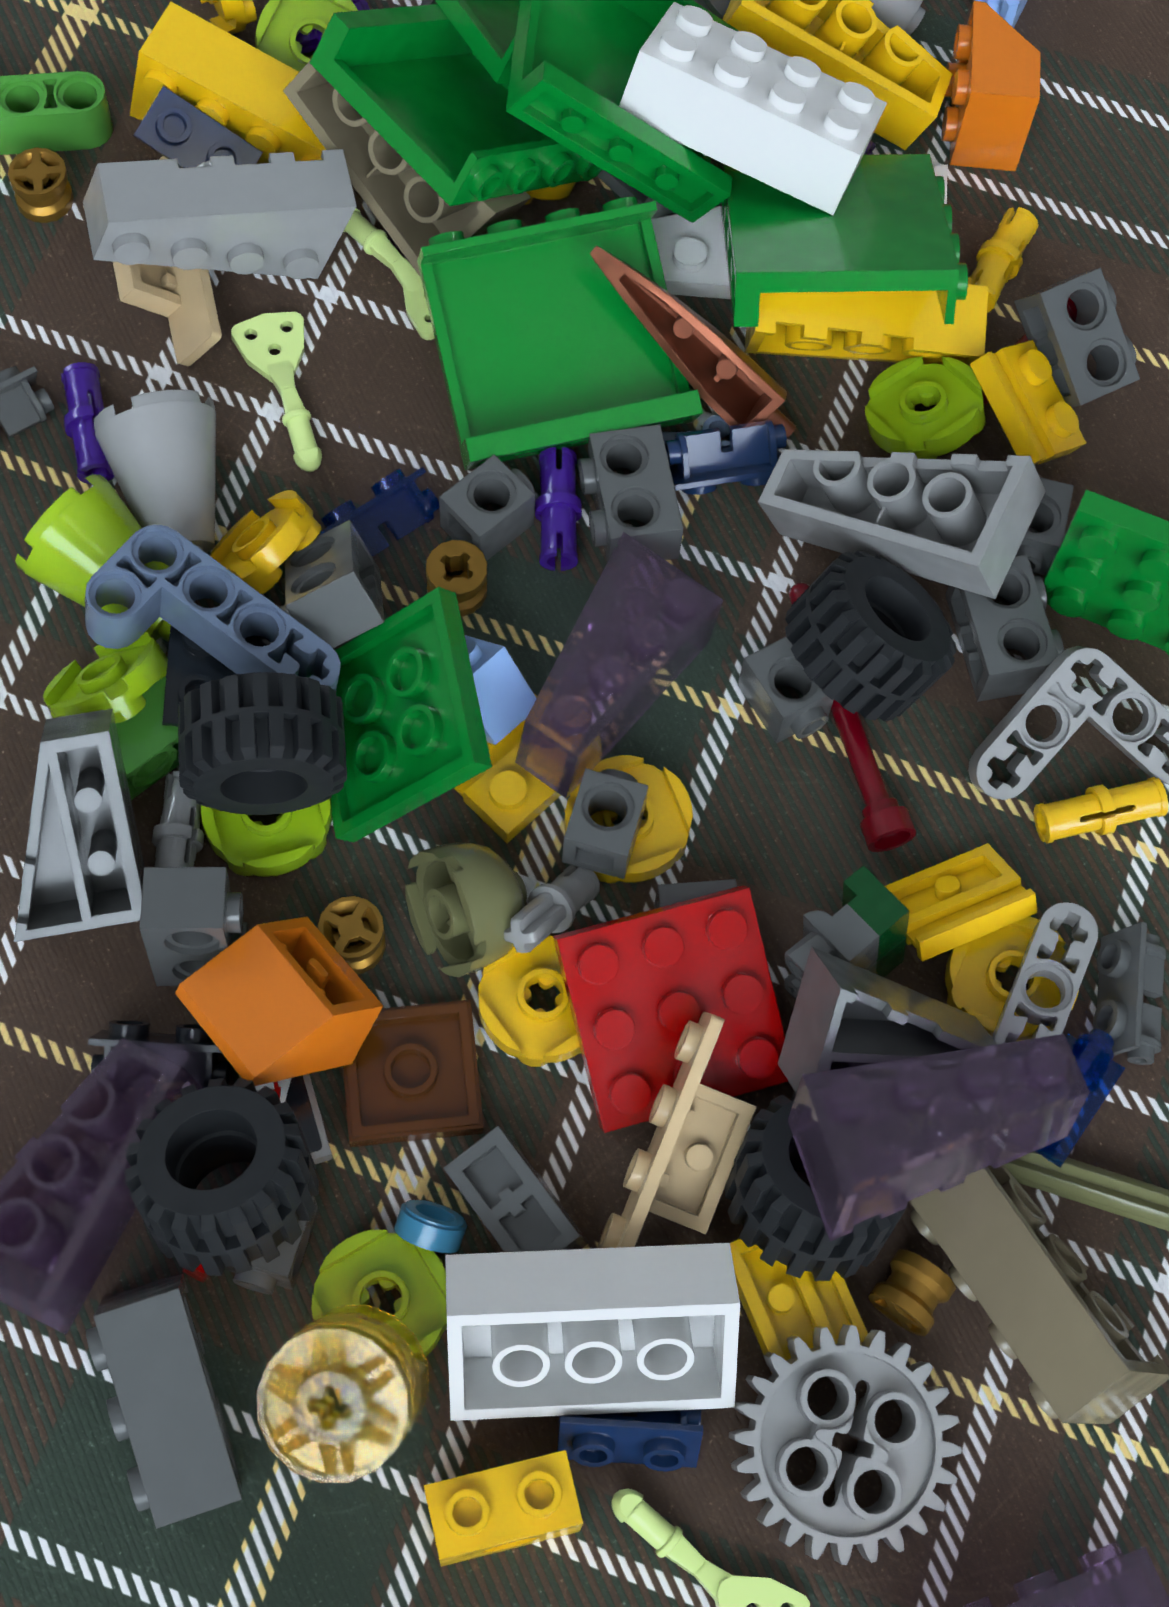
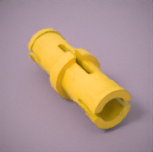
[970,207,1038,312]
[1034,777,1168,844]

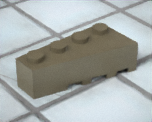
[283,61,531,277]
[909,1139,1169,1424]

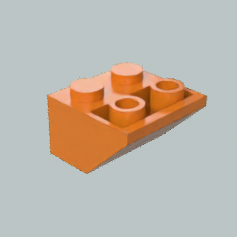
[941,1,1041,171]
[175,916,383,1086]

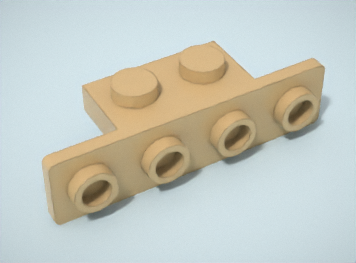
[113,156,222,367]
[598,1012,756,1248]

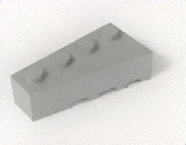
[758,449,1046,599]

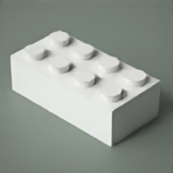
[619,2,887,215]
[445,1243,740,1421]

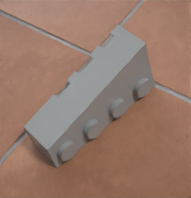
[83,149,357,279]

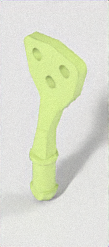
[343,208,435,340]
[231,311,322,472]
[611,1488,810,1607]

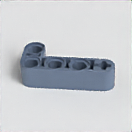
[85,525,341,691]

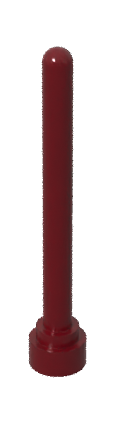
[789,583,916,852]

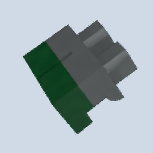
[785,865,909,1000]

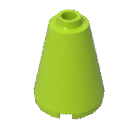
[15,474,170,642]

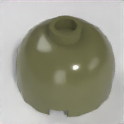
[405,842,527,977]

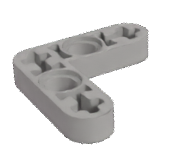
[968,646,1169,800]

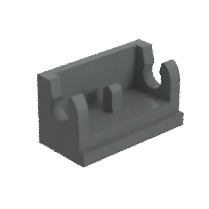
[444,1126,590,1252]

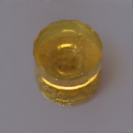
[257,1305,429,1483]

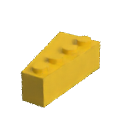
[723,0,953,150]
[129,1,326,164]
[745,277,989,367]

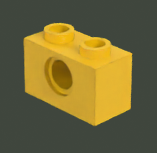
[424,1450,583,1567]

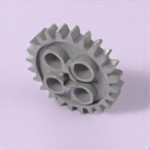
[729,1324,962,1565]

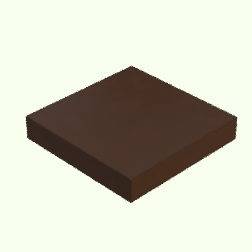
[343,1000,484,1147]

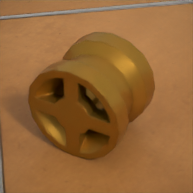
[8,148,74,223]
[426,540,487,617]
[318,896,386,974]
[868,1249,956,1336]

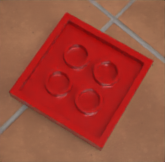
[553,885,788,1133]

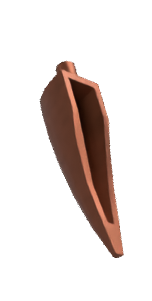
[590,246,796,438]

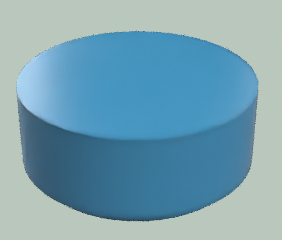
[394,1200,467,1253]

